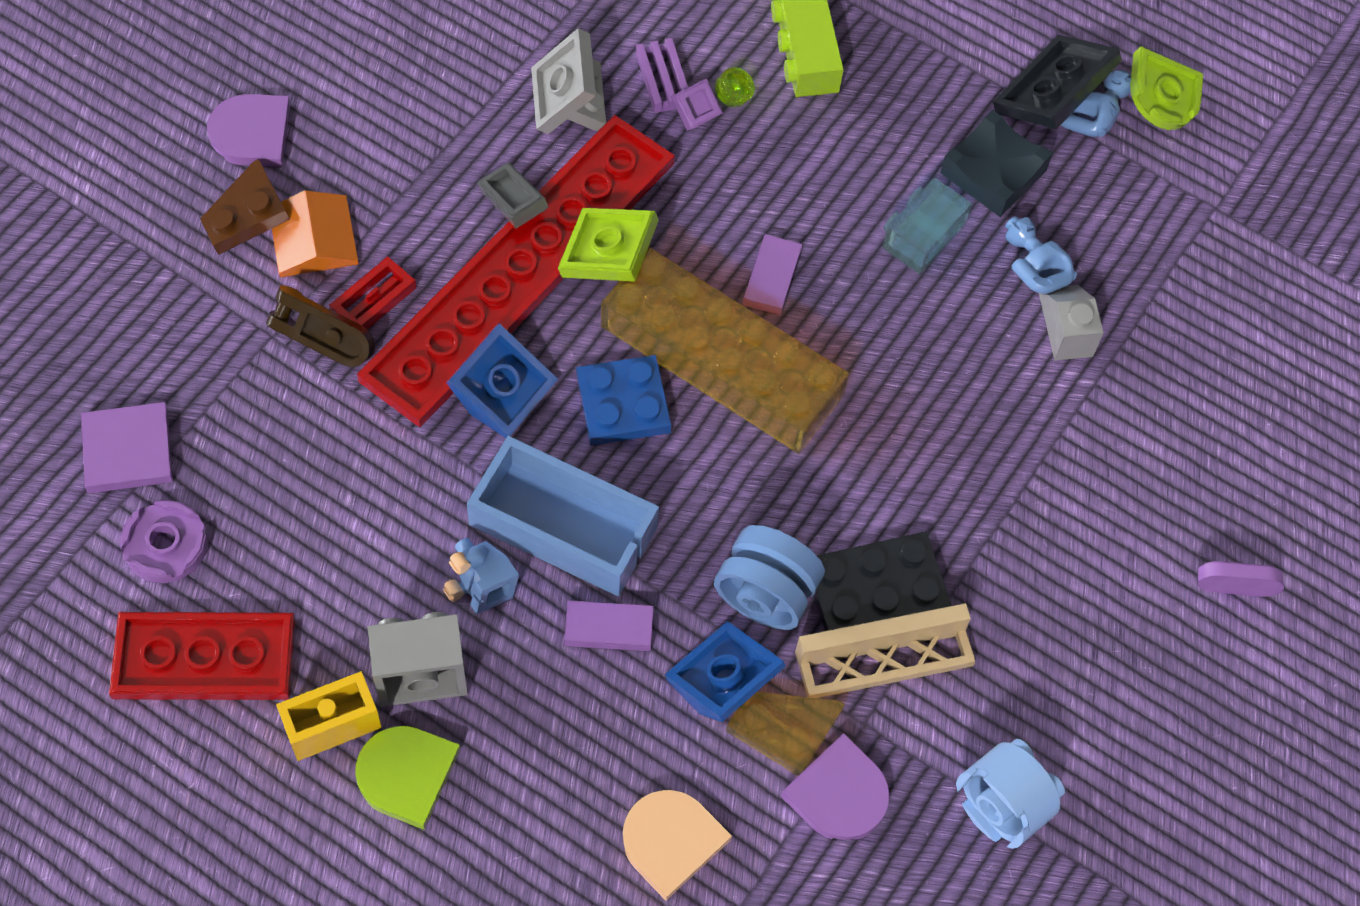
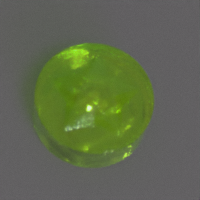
[715,67,755,108]

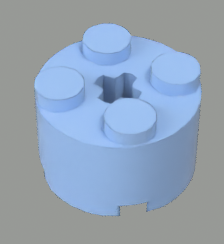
[956,739,1065,849]

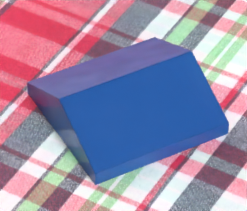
[446,324,558,438]
[665,621,786,722]

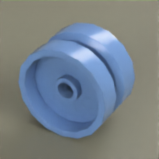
[714,525,825,630]

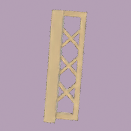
[795,603,975,700]

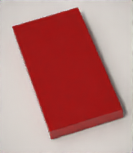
[109,612,295,700]

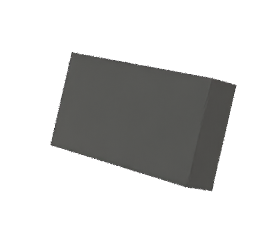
[477,162,549,228]

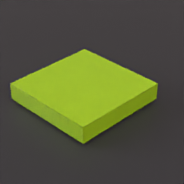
[558,208,659,282]

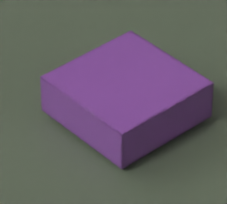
[671,79,723,131]

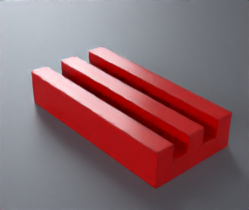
[329,256,416,329]

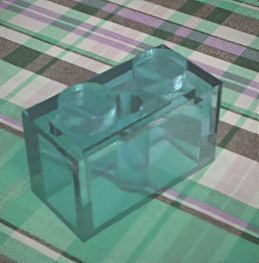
[883,178,972,274]

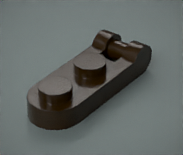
[266,285,375,367]

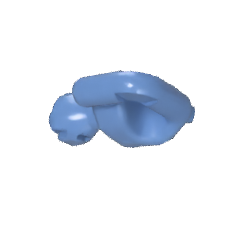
[1061,70,1131,137]
[1005,216,1077,294]

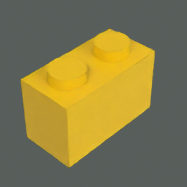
[276,671,382,761]

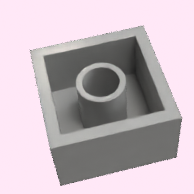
[367,612,468,707]

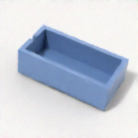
[467,436,659,597]

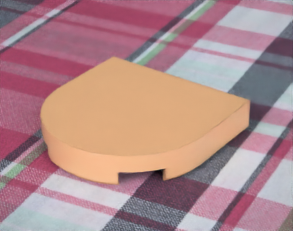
[623,790,732,901]

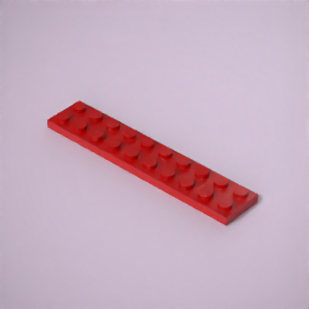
[357,115,675,428]

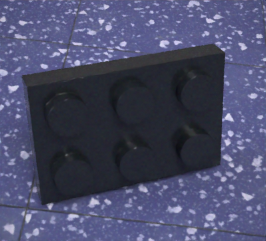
[993,35,1122,130]
[814,531,952,631]

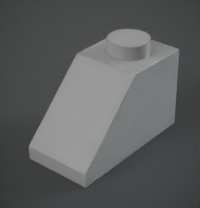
[1039,285,1104,360]

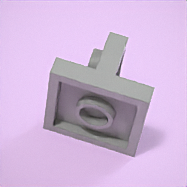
[531,28,606,134]

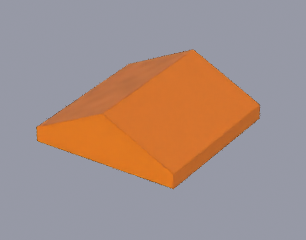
[272,190,359,277]

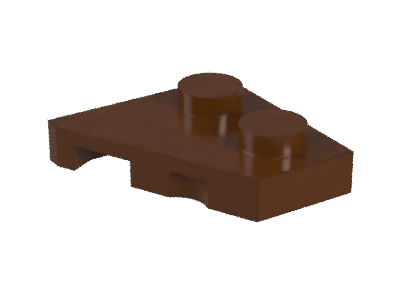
[200,159,290,255]

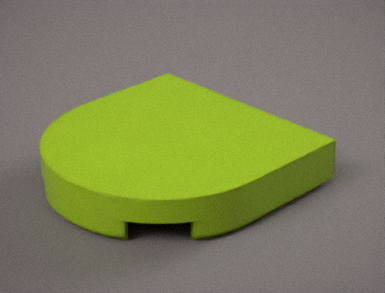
[1130,46,1203,130]
[355,726,461,830]

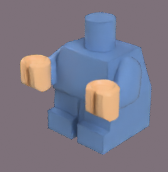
[443,538,519,614]

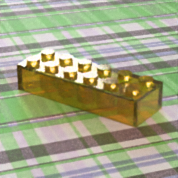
[601,247,849,454]

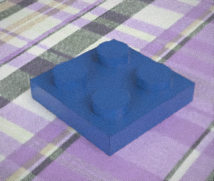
[576,355,671,446]

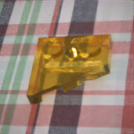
[726,692,845,776]

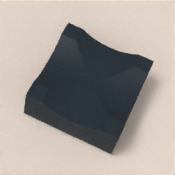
[940,110,1053,217]

